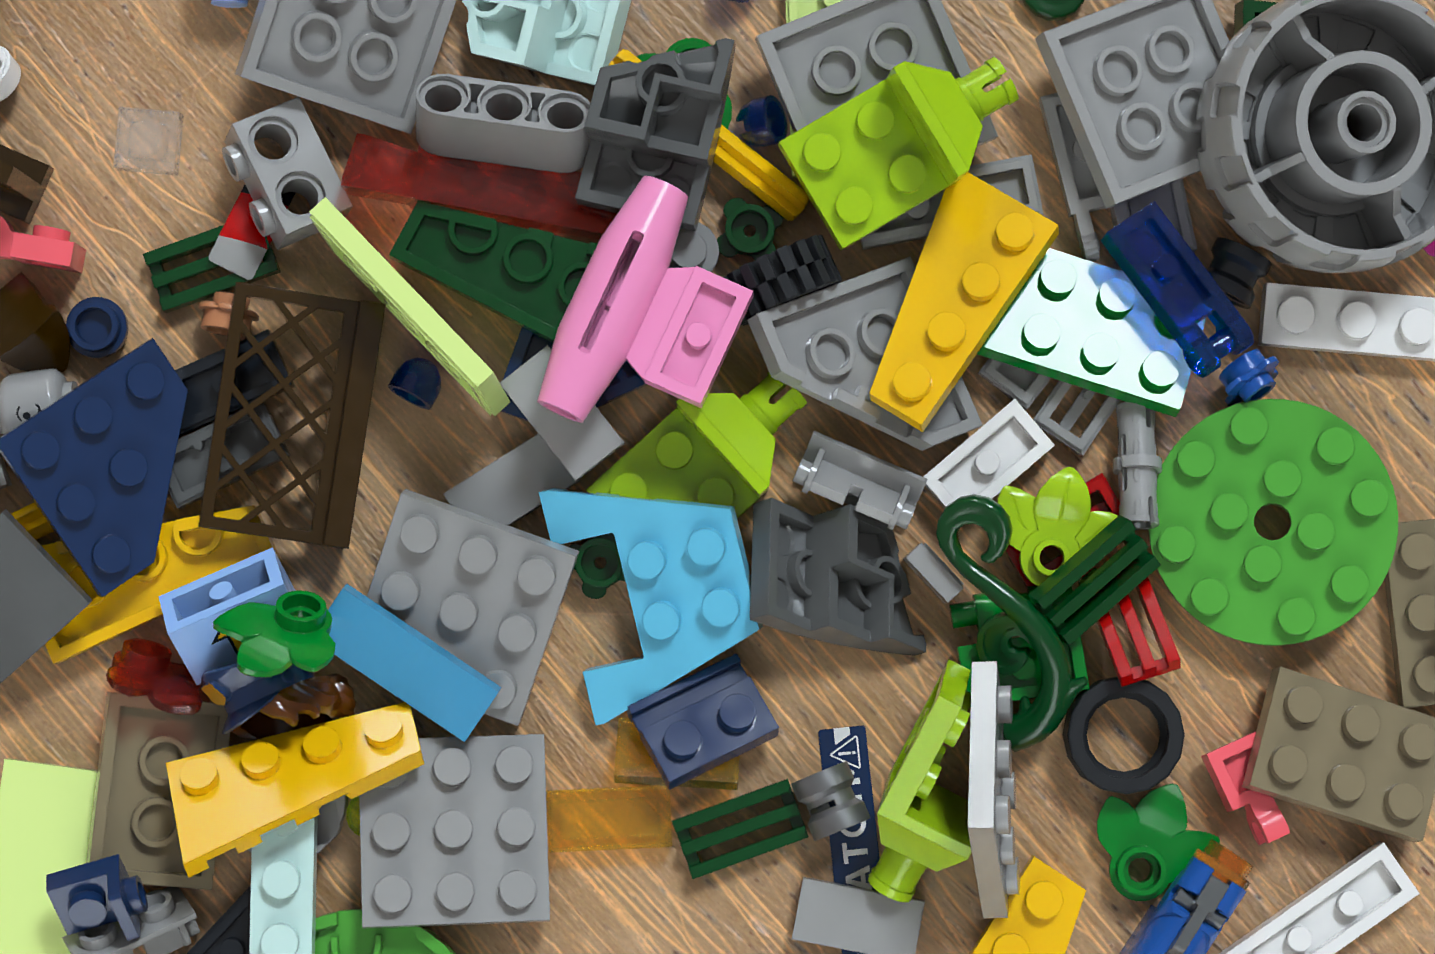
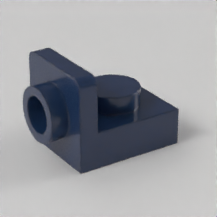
[46,854,148,941]

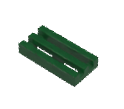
[143,225,281,313]
[1028,515,1161,646]
[672,778,809,879]

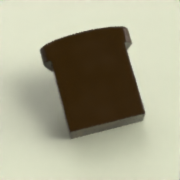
[0,272,70,372]

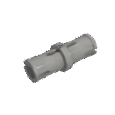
[1112,402,1162,530]

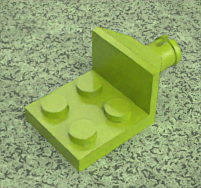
[778,57,1019,251]
[586,372,807,519]
[868,659,972,903]

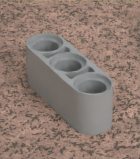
[416,74,590,173]

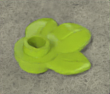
[997,467,1118,586]

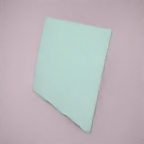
[462,0,631,86]

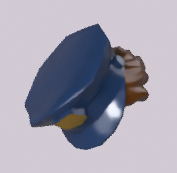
[201,663,356,740]

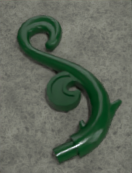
[936,494,1088,752]

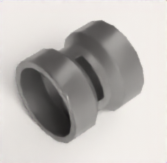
[791,761,871,841]

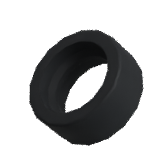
[1062,677,1185,794]

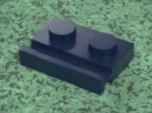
[627,653,779,790]

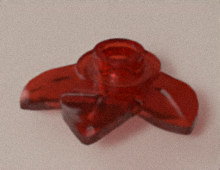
[106,638,203,715]

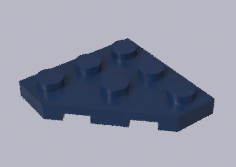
[0,338,188,597]

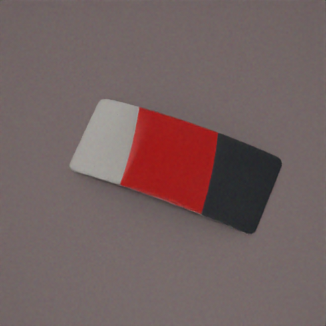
[208,185,295,280]

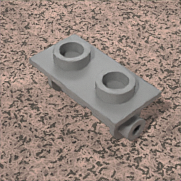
[793,431,928,530]
[62,887,200,954]

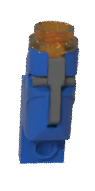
[1119,839,1254,954]

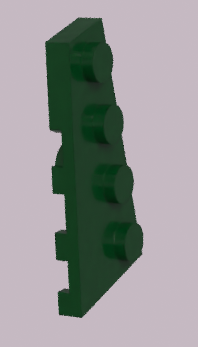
[389,201,597,343]

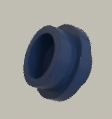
[66,297,128,358]

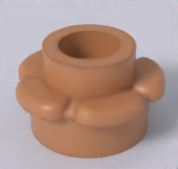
[199,292,259,339]

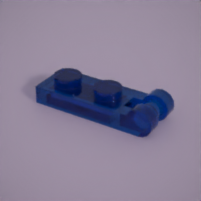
[1100,201,1254,378]

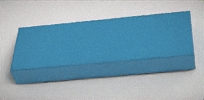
[328,584,502,742]

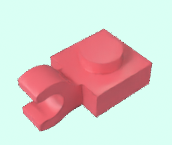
[0,216,86,274]
[1201,731,1290,845]

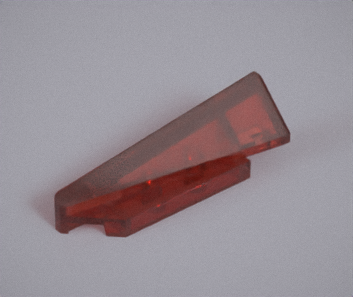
[341,133,617,240]

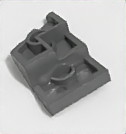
[575,38,736,231]
[750,498,926,656]
[0,509,92,683]

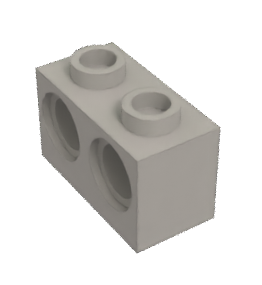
[222,97,353,250]

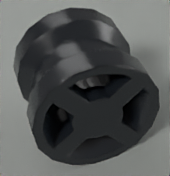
[1195,237,1272,309]

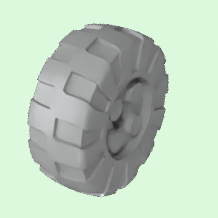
[1196,0,1435,273]

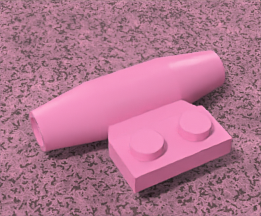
[537,176,754,423]

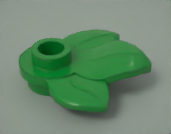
[213,590,335,677]
[1097,783,1220,901]

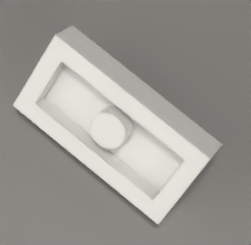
[923,399,1055,508]

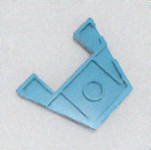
[539,488,763,725]

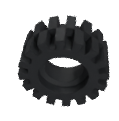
[723,234,842,326]

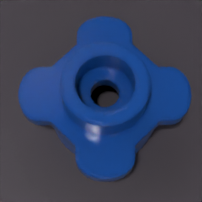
[1219,349,1279,406]

